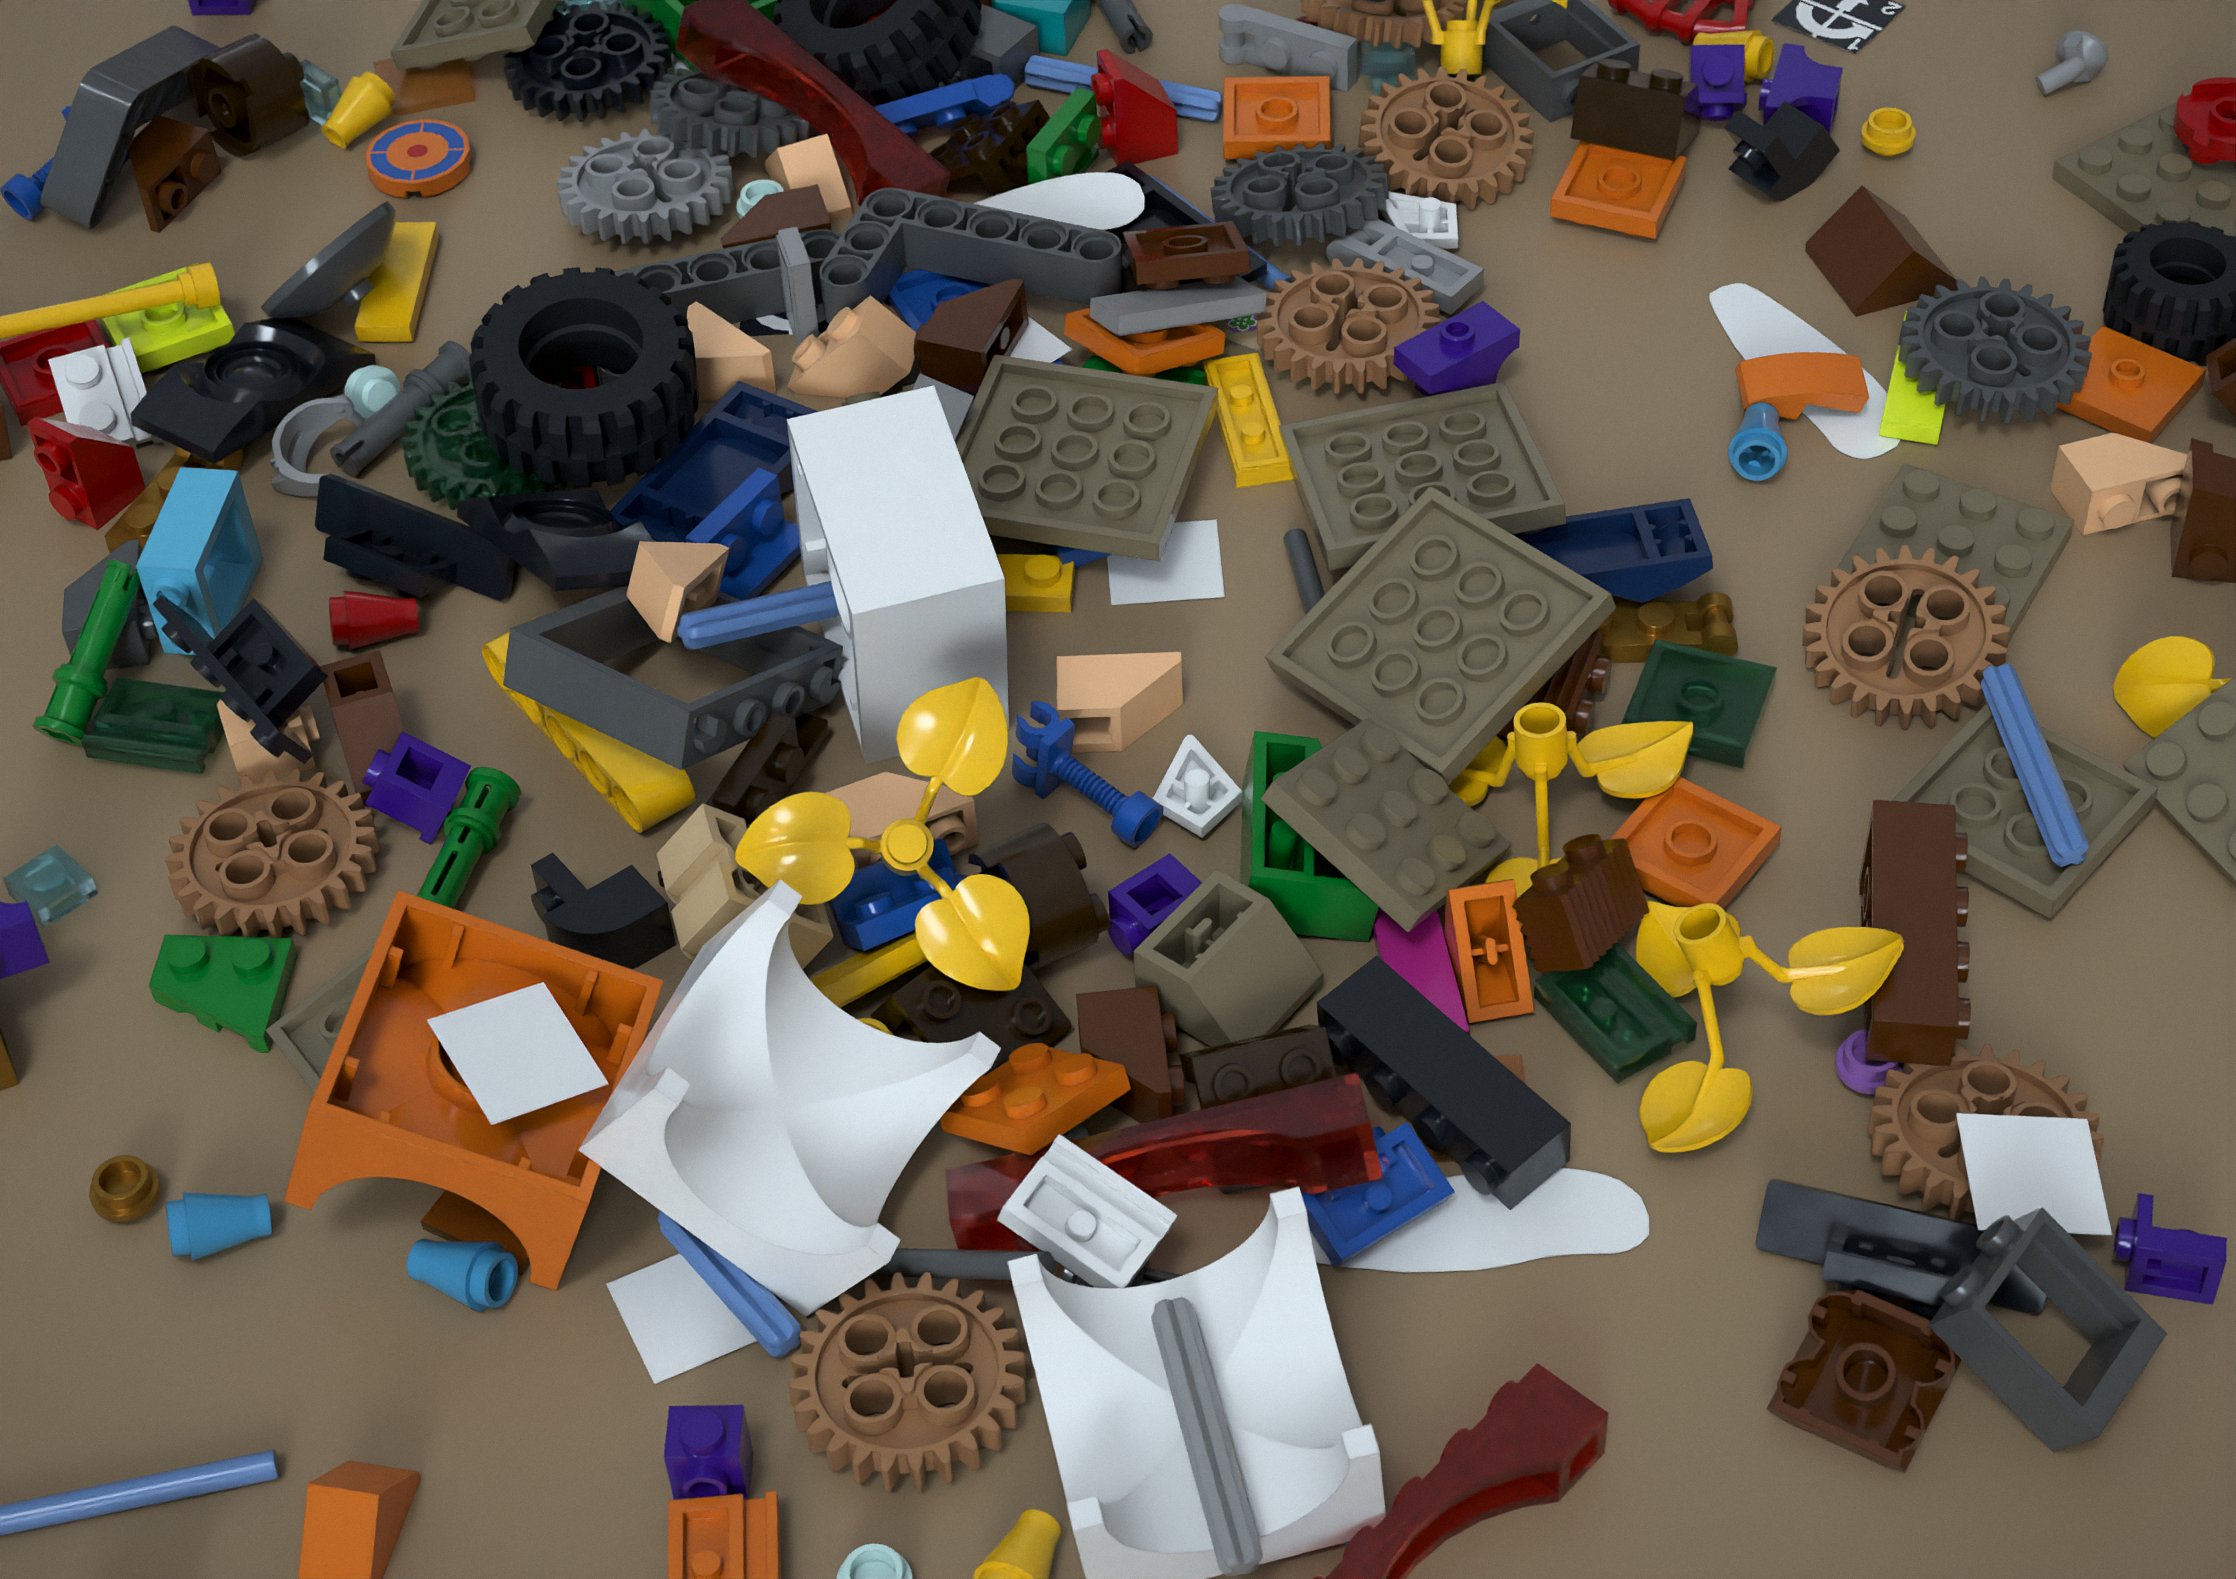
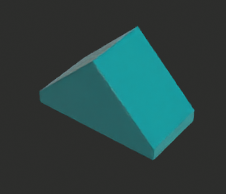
[991,0,1091,56]

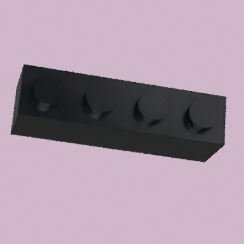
[1317,955,1571,1210]

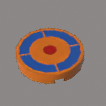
[365,119,472,198]

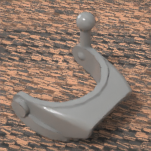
[270,395,369,497]

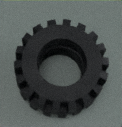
[2102,220,2236,364]

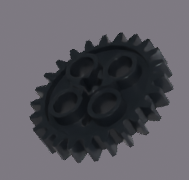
[504,1,673,122]

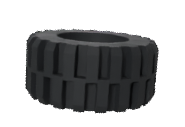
[773,0,982,116]
[469,267,699,488]

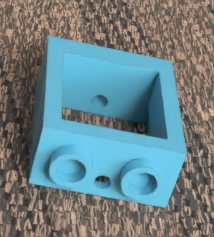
[136,467,263,655]

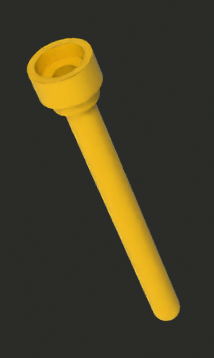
[0,262,221,340]

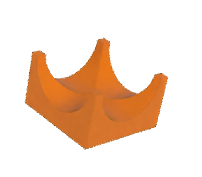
[284,890,664,1291]

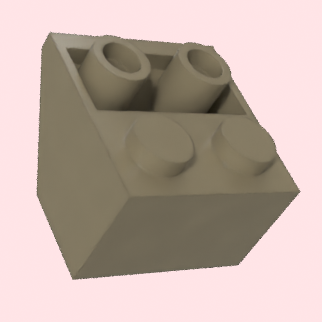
[1133,869,1323,1047]

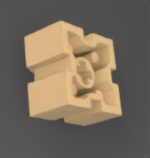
[656,803,834,970]

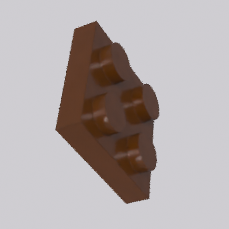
[1123,221,1250,290]

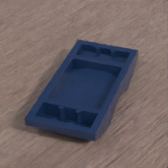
[610,381,819,543]
[1512,498,1713,603]

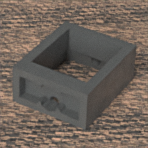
[1482,0,1640,122]
[1928,1207,2167,1453]

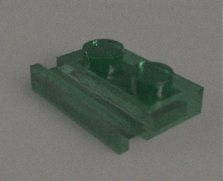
[81,677,225,774]
[1534,942,1697,1084]

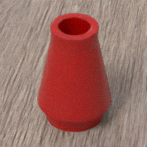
[329,590,419,650]

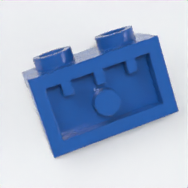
[685,467,801,601]
[828,838,969,951]
[1290,1122,1455,1269]

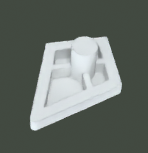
[1380,191,1458,250]
[1153,734,1242,838]

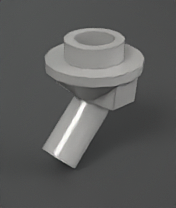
[2036,30,2109,95]

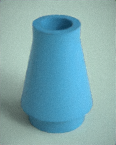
[1728,403,1788,481]
[165,1192,272,1261]
[407,1239,518,1311]

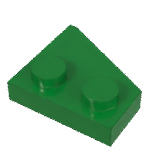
[149,935,298,1053]

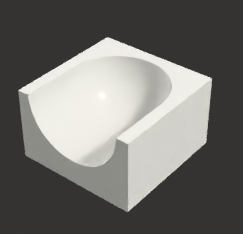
[787,385,1009,764]

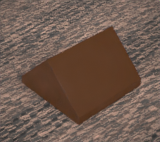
[1805,185,1956,317]

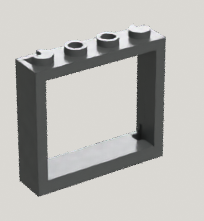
[503,585,843,770]

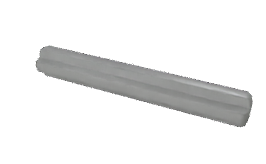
[1151,1297,1263,1577]

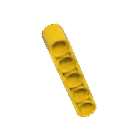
[481,617,696,833]

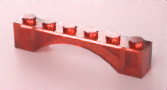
[675,0,951,206]
[945,1073,1383,1251]
[1313,1363,1609,1579]

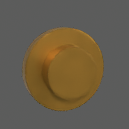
[89,1155,161,1222]

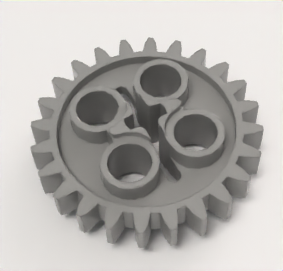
[557,129,734,244]

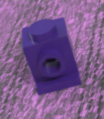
[362,731,471,845]
[1108,853,1202,956]
[664,1405,754,1500]

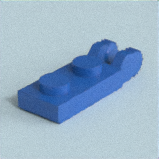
[866,72,1016,144]

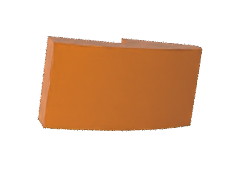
[1735,352,1869,420]

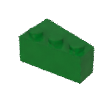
[1240,731,1379,942]

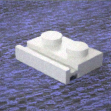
[48,338,162,450]
[997,1134,1178,1288]

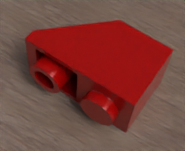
[1091,49,1178,166]
[27,417,146,530]

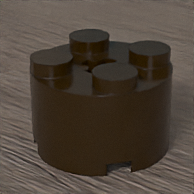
[188,33,310,157]
[968,823,1110,972]

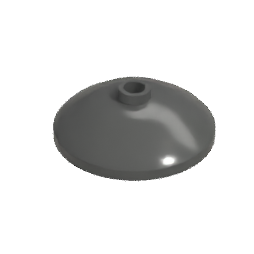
[261,201,396,319]

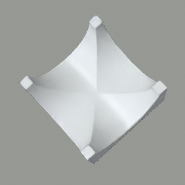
[578,879,1001,1317]
[1007,1187,1387,1579]

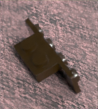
[657,712,829,887]

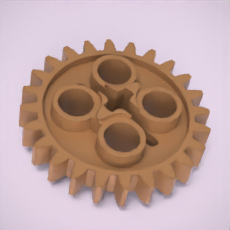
[1300,0,1468,48]
[1358,66,1534,210]
[1257,258,1440,393]
[1802,545,2010,730]
[165,768,380,938]
[1867,1043,2104,1220]
[788,1272,1027,1491]

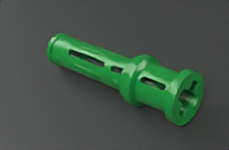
[32,560,141,747]
[417,767,522,909]

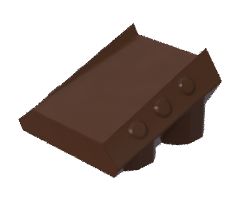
[1766,1289,1962,1472]

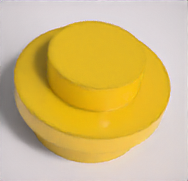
[1861,107,1916,156]

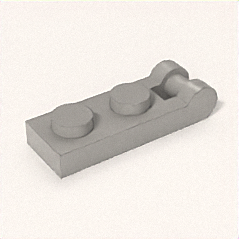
[1218,3,1357,92]
[1326,219,1484,315]

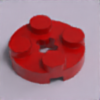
[2173,77,2236,164]

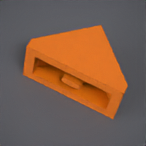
[1444,879,1534,1023]
[298,1460,421,1579]

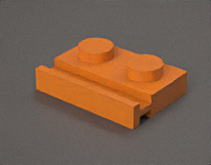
[667,1491,781,1579]

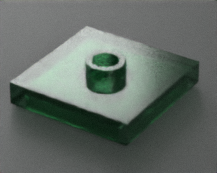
[1621,639,1777,769]

